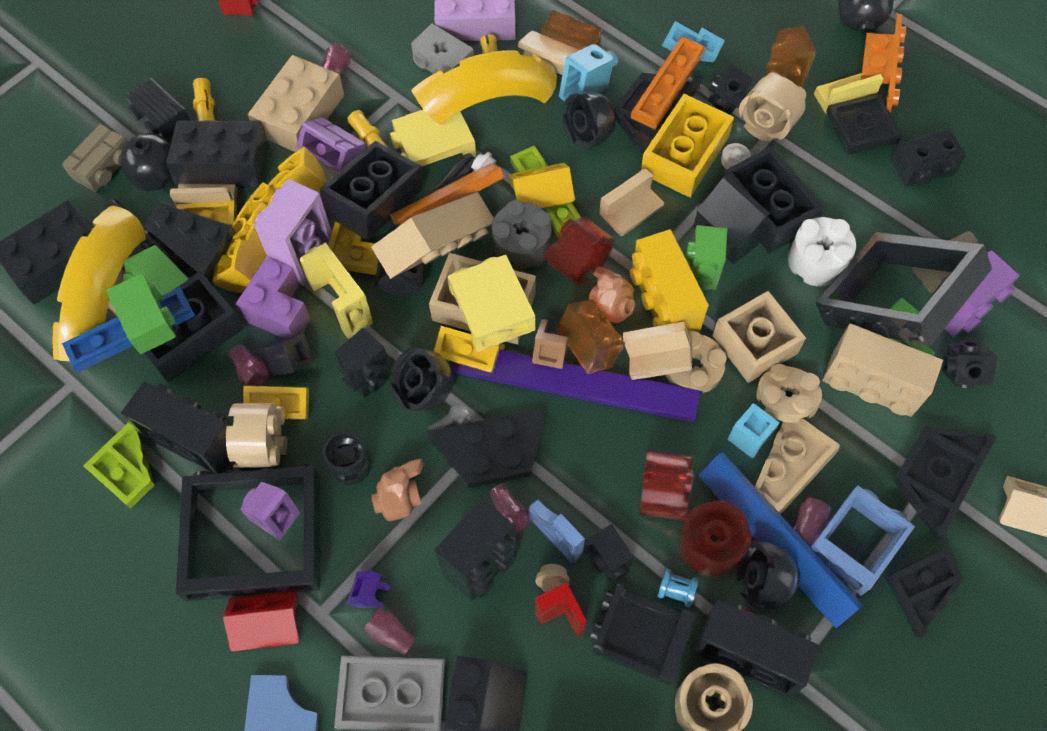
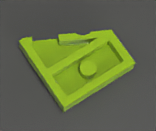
[83,422,155,509]

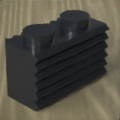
[125,77,191,140]

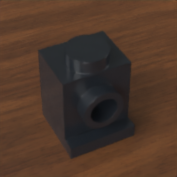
[583,524,634,582]

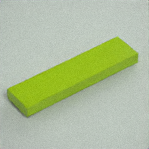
[510,145,589,246]

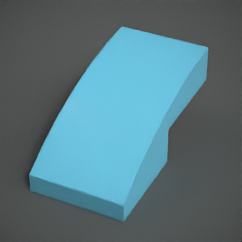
[662,21,725,62]

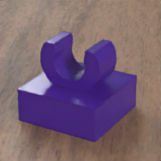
[346,570,390,609]

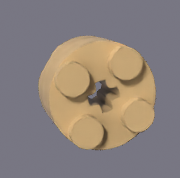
[739,72,807,142]
[226,403,287,468]
[675,664,753,731]

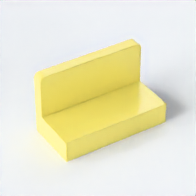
[814,73,884,114]

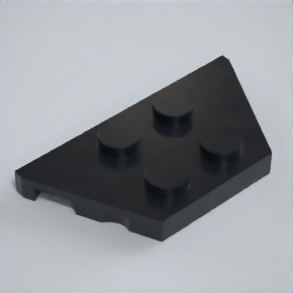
[614,73,702,155]
[427,408,547,488]
[893,426,997,540]

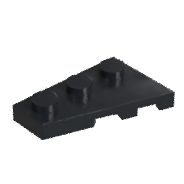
[144,202,236,280]

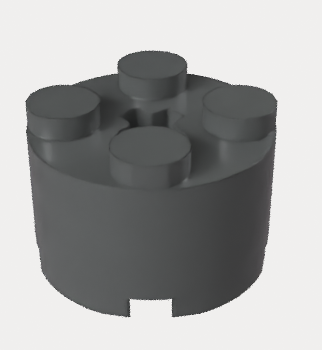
[492,200,551,271]

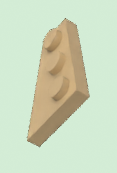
[755,418,840,514]

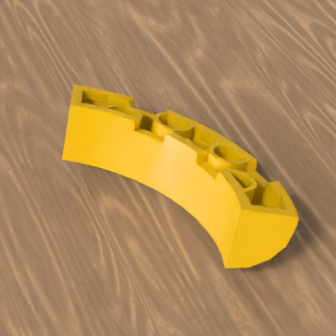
[411,50,557,125]
[213,146,327,293]
[53,205,146,361]

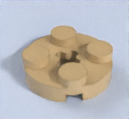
[665,331,727,393]
[756,363,822,423]

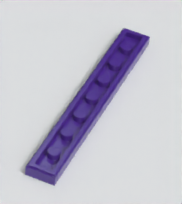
[451,350,700,423]

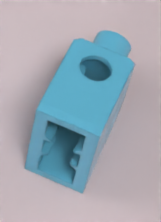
[559,44,618,101]

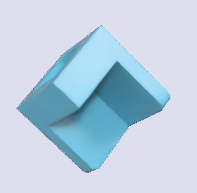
[727,403,780,458]

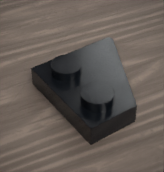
[885,548,964,637]

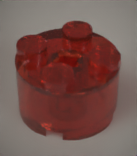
[544,217,615,286]
[639,450,693,521]
[678,501,752,577]

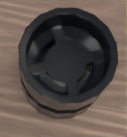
[323,431,371,485]

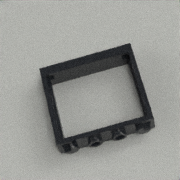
[815,232,992,346]
[176,463,320,601]

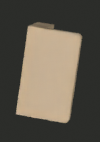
[518,31,580,75]
[599,168,664,236]
[170,184,238,207]
[623,322,692,380]
[999,476,1047,537]

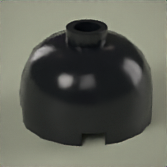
[838,0,894,34]
[563,90,615,149]
[120,133,173,191]
[390,348,453,411]
[737,540,800,611]

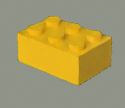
[641,94,734,198]
[630,229,709,333]

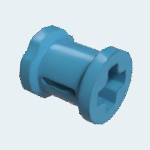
[657,568,699,608]

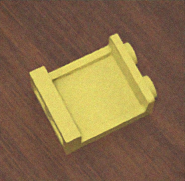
[390,109,476,167]
[300,242,373,339]
[448,255,535,352]

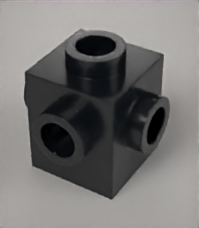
[707,64,754,115]
[942,341,998,388]

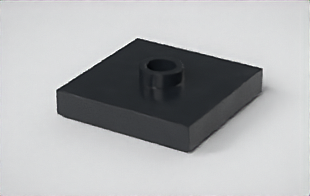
[826,94,902,155]

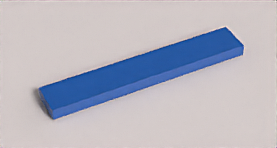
[698,453,863,628]

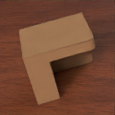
[532,319,569,369]

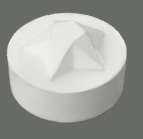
[721,143,751,169]

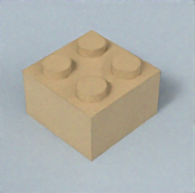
[712,291,806,383]

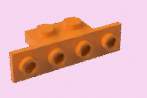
[861,14,906,113]

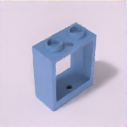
[810,485,915,596]

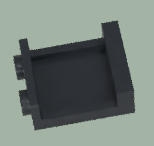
[589,583,696,685]

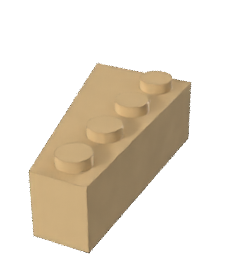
[371,192,494,279]

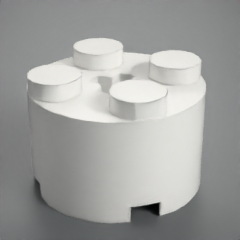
[788,217,856,286]

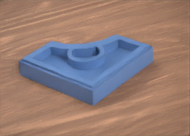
[529,500,585,564]
[244,675,319,731]

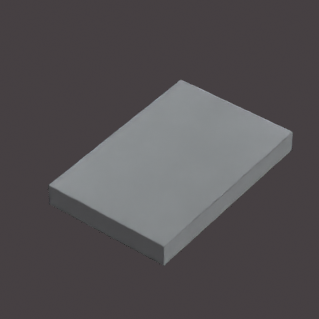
[334,656,446,731]

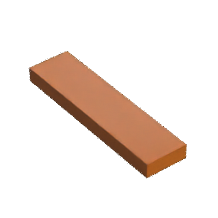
[631,37,706,129]
[390,163,504,225]

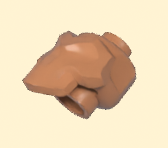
[589,266,635,323]
[371,458,424,522]

